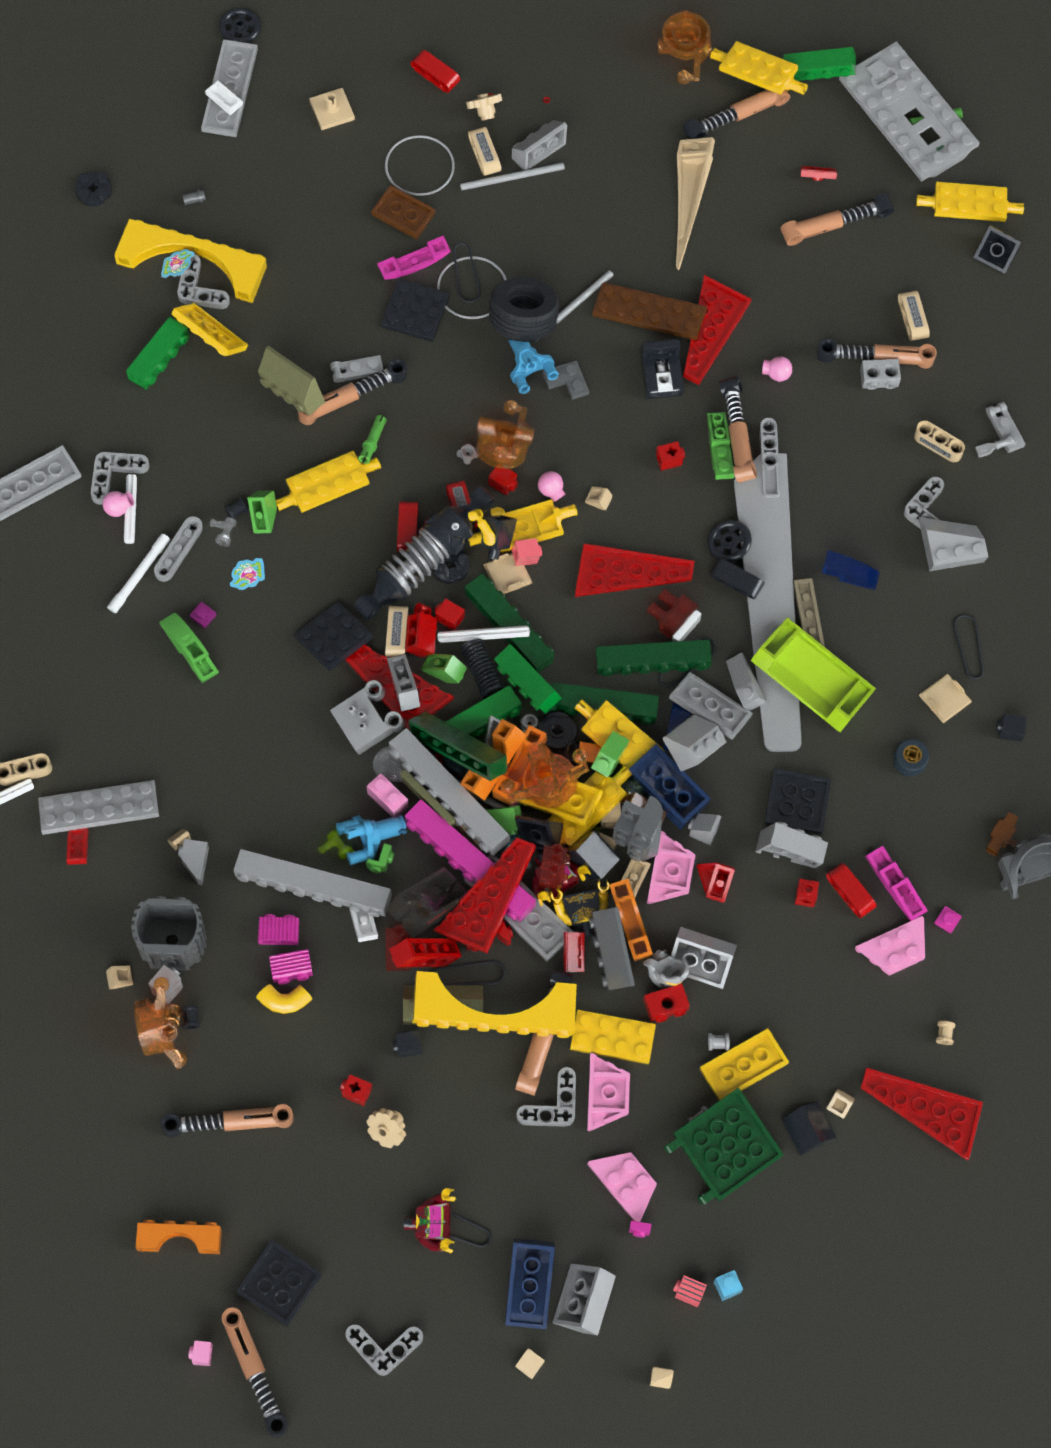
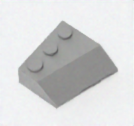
[918,517,989,571]

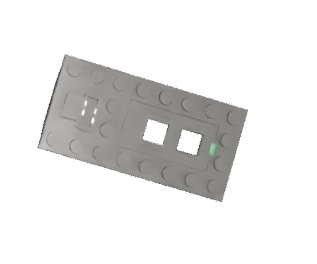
[839,41,980,182]

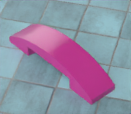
[377,236,451,280]

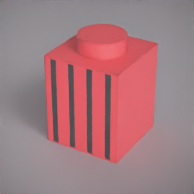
[511,538,542,566]
[673,1275,707,1307]

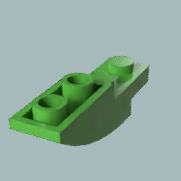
[707,412,734,480]
[159,613,219,683]

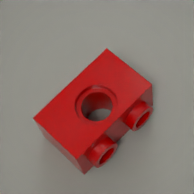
[643,984,690,1023]

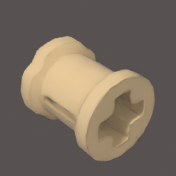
[936,1021,955,1045]

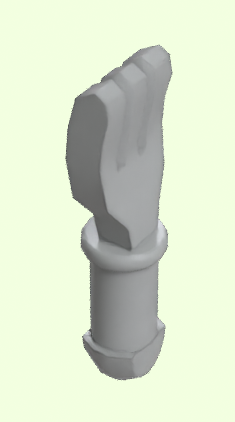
[975,436,1015,457]

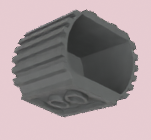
[131,896,207,970]

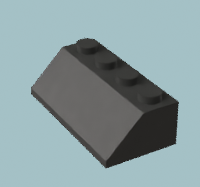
[588,907,635,990]

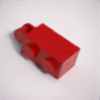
[405,603,437,658]

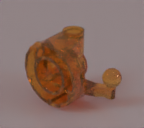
[658,10,711,85]
[476,400,535,469]
[501,742,589,808]
[134,977,187,1069]

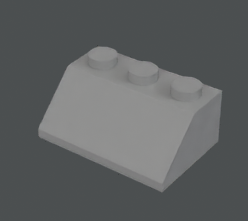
[512,120,567,171]
[663,714,727,771]
[671,927,737,989]
[553,1264,616,1336]

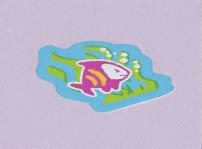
[161,249,195,278]
[230,558,265,590]

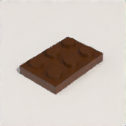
[371,185,436,239]

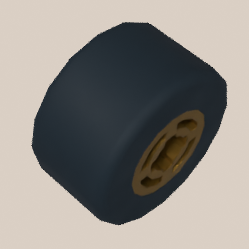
[893,739,929,776]

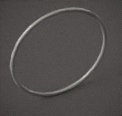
[385,135,455,196]
[437,256,507,319]

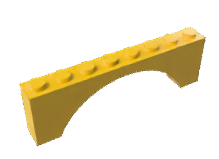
[114,219,267,303]
[412,971,577,1038]

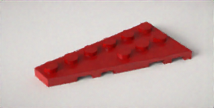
[683,275,752,385]
[575,544,695,597]
[345,645,454,730]

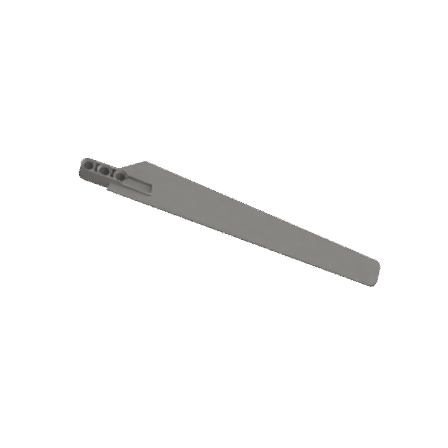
[733,418,802,752]

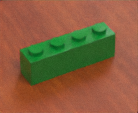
[783,47,856,81]
[126,317,189,390]
[494,644,562,714]
[446,685,522,737]

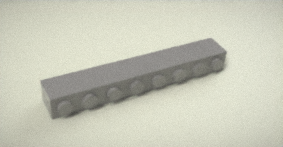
[389,728,510,856]
[233,849,392,917]

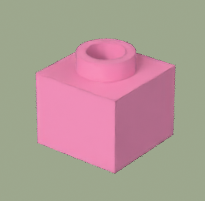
[189,1341,213,1366]

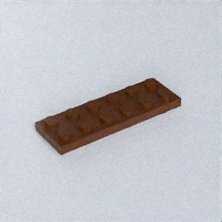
[592,282,707,341]

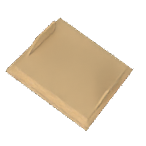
[483,553,532,594]
[919,673,972,723]

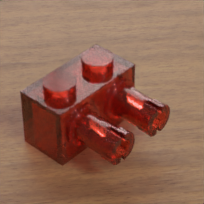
[646,589,698,640]
[539,844,571,891]
[385,925,414,972]

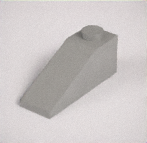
[726,652,767,711]
[387,654,420,711]

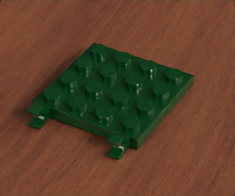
[663,1087,784,1205]

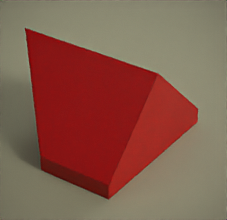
[696,862,735,903]

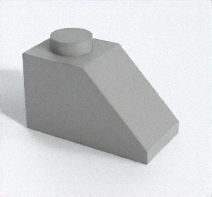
[688,813,721,845]
[178,839,209,885]

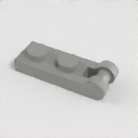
[330,355,383,383]
[986,401,1025,453]

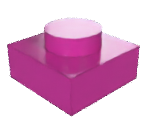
[934,906,962,934]
[629,1221,651,1238]

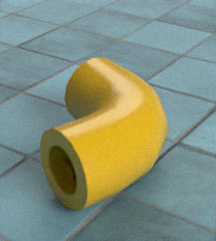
[256,984,312,1014]

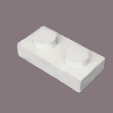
[350,909,378,942]

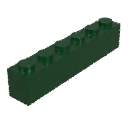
[465,574,555,673]
[595,640,712,677]
[547,682,659,725]
[409,711,507,781]

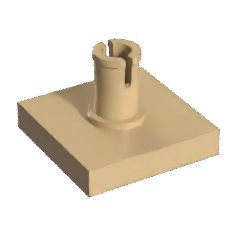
[309,88,355,130]

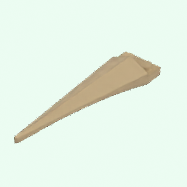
[676,137,715,270]

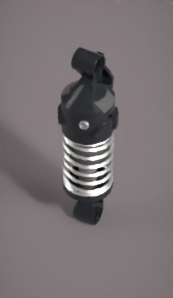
[354,486,495,620]

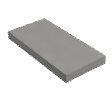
[669,672,753,740]

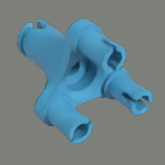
[508,339,559,394]
[336,815,407,865]

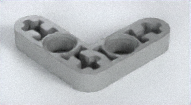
[177,255,230,309]
[91,452,150,505]
[904,477,944,529]
[516,1067,576,1127]
[346,1324,423,1376]

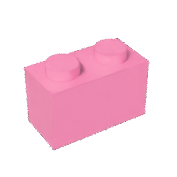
[367,773,408,818]

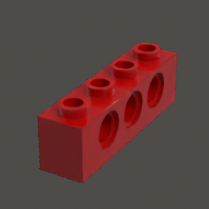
[389,938,462,967]

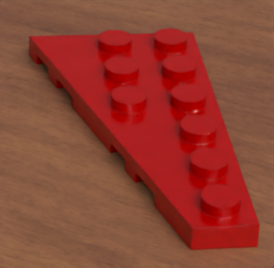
[433,838,536,953]
[861,1068,983,1161]

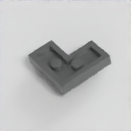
[542,360,589,400]

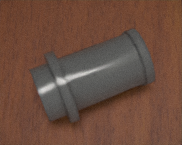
[182,189,206,206]

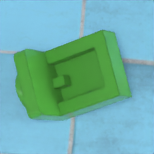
[366,844,394,874]

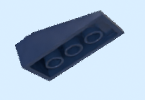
[629,744,711,830]
[505,1238,555,1329]

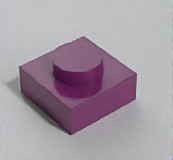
[189,602,217,629]

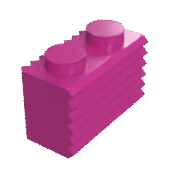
[258,914,300,945]
[269,949,313,985]

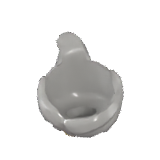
[643,956,689,988]

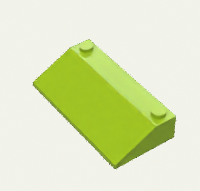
[751,617,876,732]

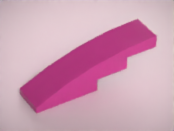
[865,846,927,921]

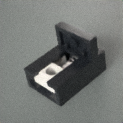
[640,339,684,399]

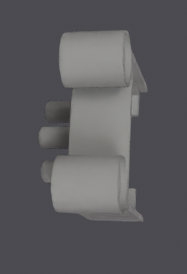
[330,680,405,755]

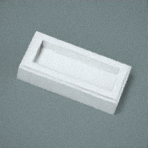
[205,80,243,115]
[672,610,701,642]

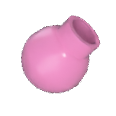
[762,356,793,382]
[538,471,566,502]
[103,491,134,517]

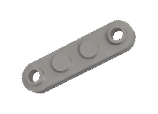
[154,517,203,582]

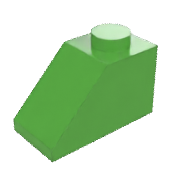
[248,490,277,533]
[420,654,467,684]
[591,731,630,777]
[485,805,522,835]

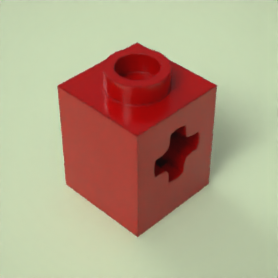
[656,441,685,471]
[488,463,518,496]
[434,599,465,631]
[794,879,819,907]
[340,1075,372,1106]

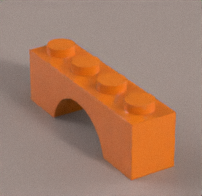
[460,719,527,801]
[492,725,547,806]
[610,879,653,961]
[136,1220,222,1254]

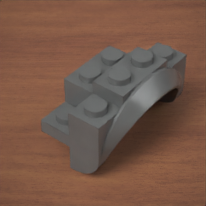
[612,795,663,862]
[998,834,1051,899]

